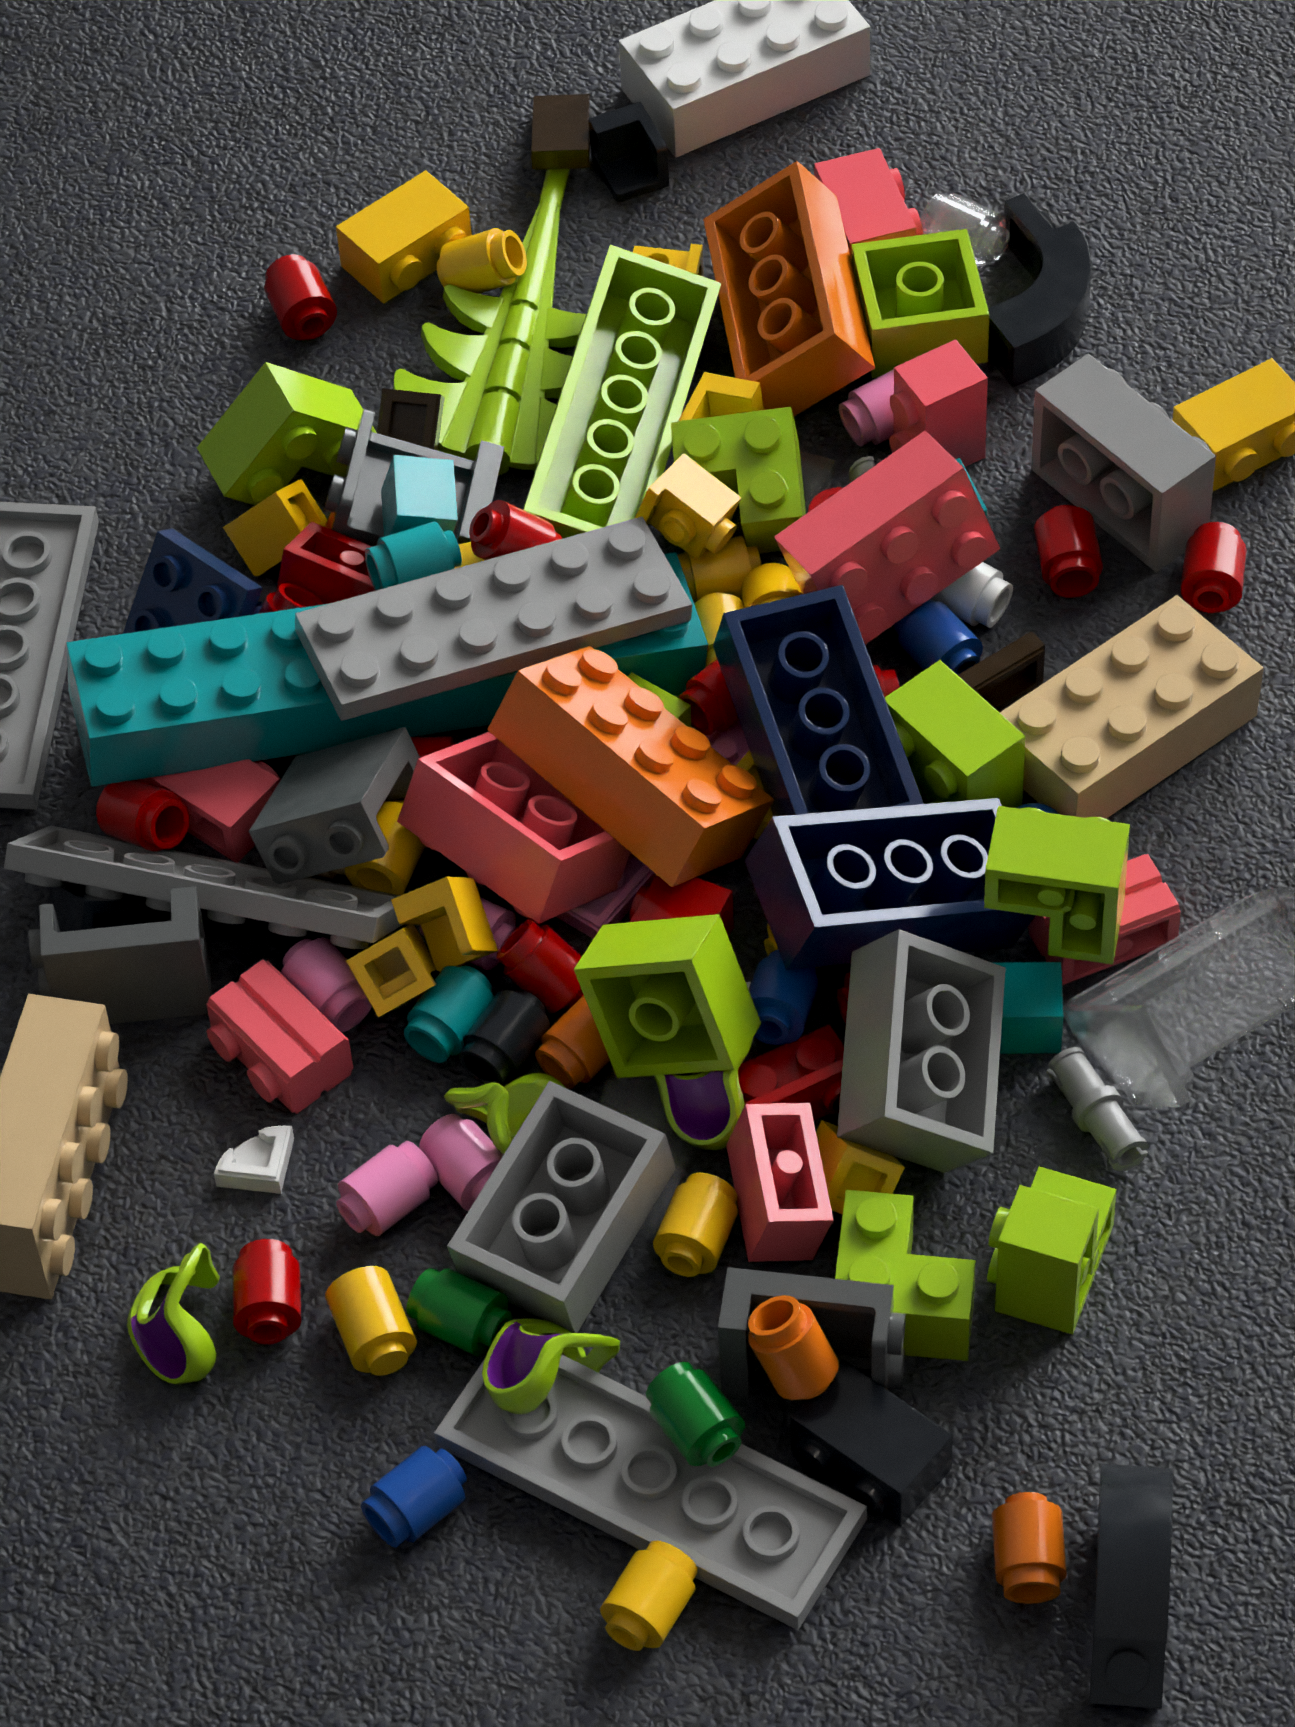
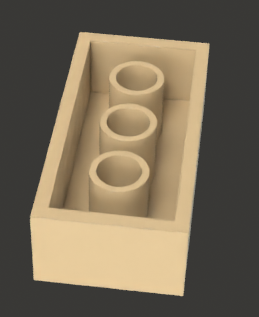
[999,595,1264,819]
[0,993,128,1300]

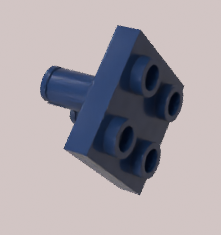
[123,529,263,634]

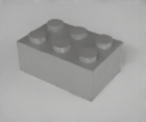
[1031,353,1216,572]
[837,929,1006,1173]
[447,1081,676,1333]

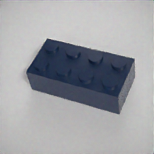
[713,585,924,817]
[745,798,1036,970]

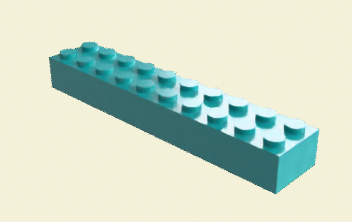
[66,552,708,787]

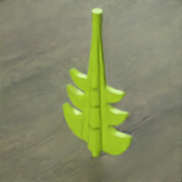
[393,169,586,476]

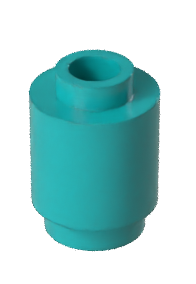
[365,521,462,591]
[404,966,494,1063]

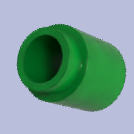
[406,1268,513,1357]
[646,1362,745,1467]

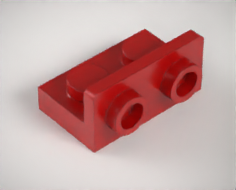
[738,1024,844,1120]

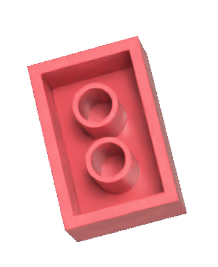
[774,430,1000,644]
[397,732,630,924]

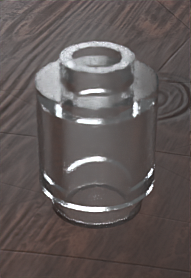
[921,193,1010,268]

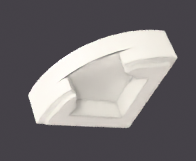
[214,1125,294,1194]

